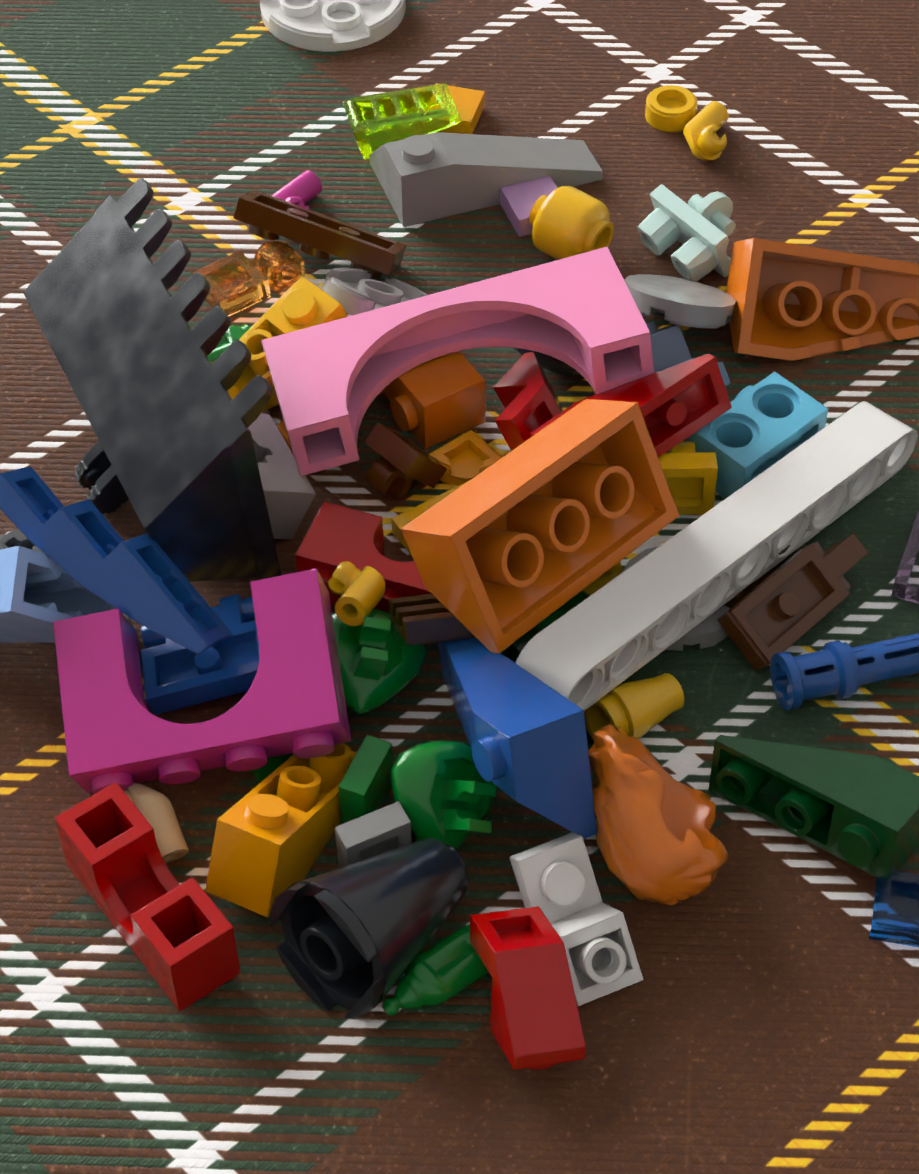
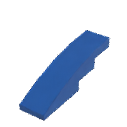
[0,466,232,654]

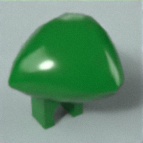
[332,608,428,715]
[391,740,499,849]

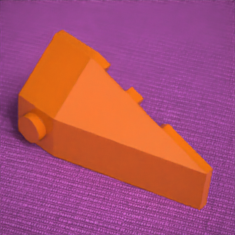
[726,238,919,361]

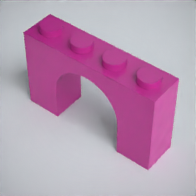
[53,569,352,795]

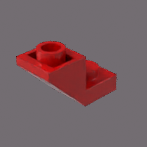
[493,352,563,451]
[469,906,586,1070]

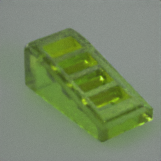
[342,83,461,160]

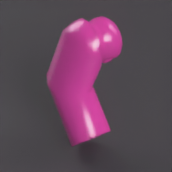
[272,170,322,210]

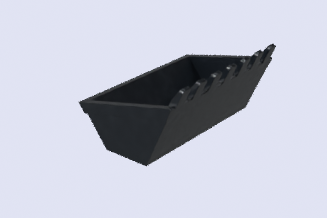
[23,178,282,582]

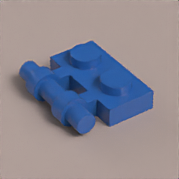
[141,593,260,715]

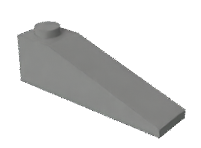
[369,132,603,227]

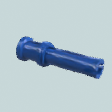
[770,633,919,711]

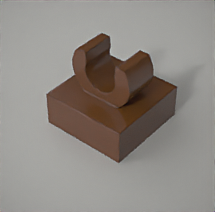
[364,422,447,501]

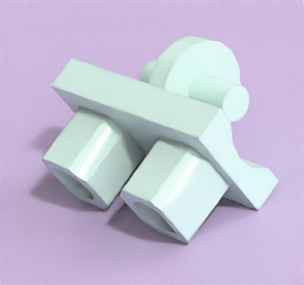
[637,184,736,282]

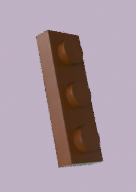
[233,190,407,278]

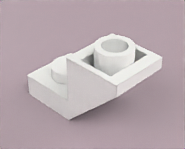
[509,832,644,1006]

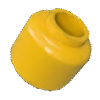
[529,186,614,260]

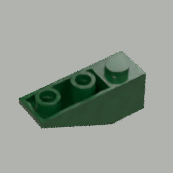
[708,735,919,883]

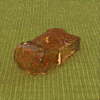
[192,240,305,316]

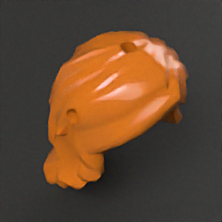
[588,724,728,905]

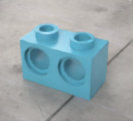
[689,372,828,499]

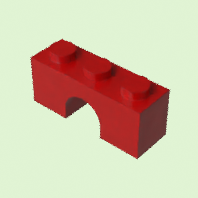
[295,502,432,613]
[55,782,241,1012]

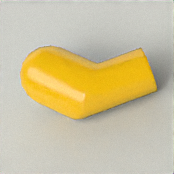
[683,101,729,161]
[327,561,385,626]

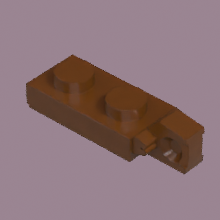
[717,533,868,671]

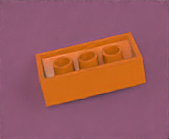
[401,399,679,654]

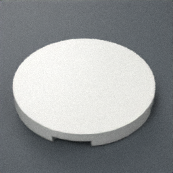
[260,0,406,52]

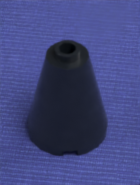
[270,838,468,1020]

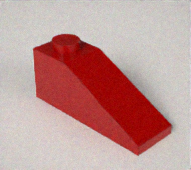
[530,354,732,458]

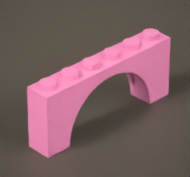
[261,247,654,476]

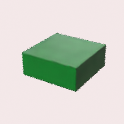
[338,735,393,825]

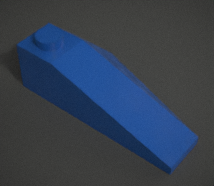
[438,638,597,839]

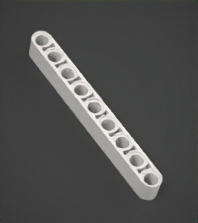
[516,401,918,711]

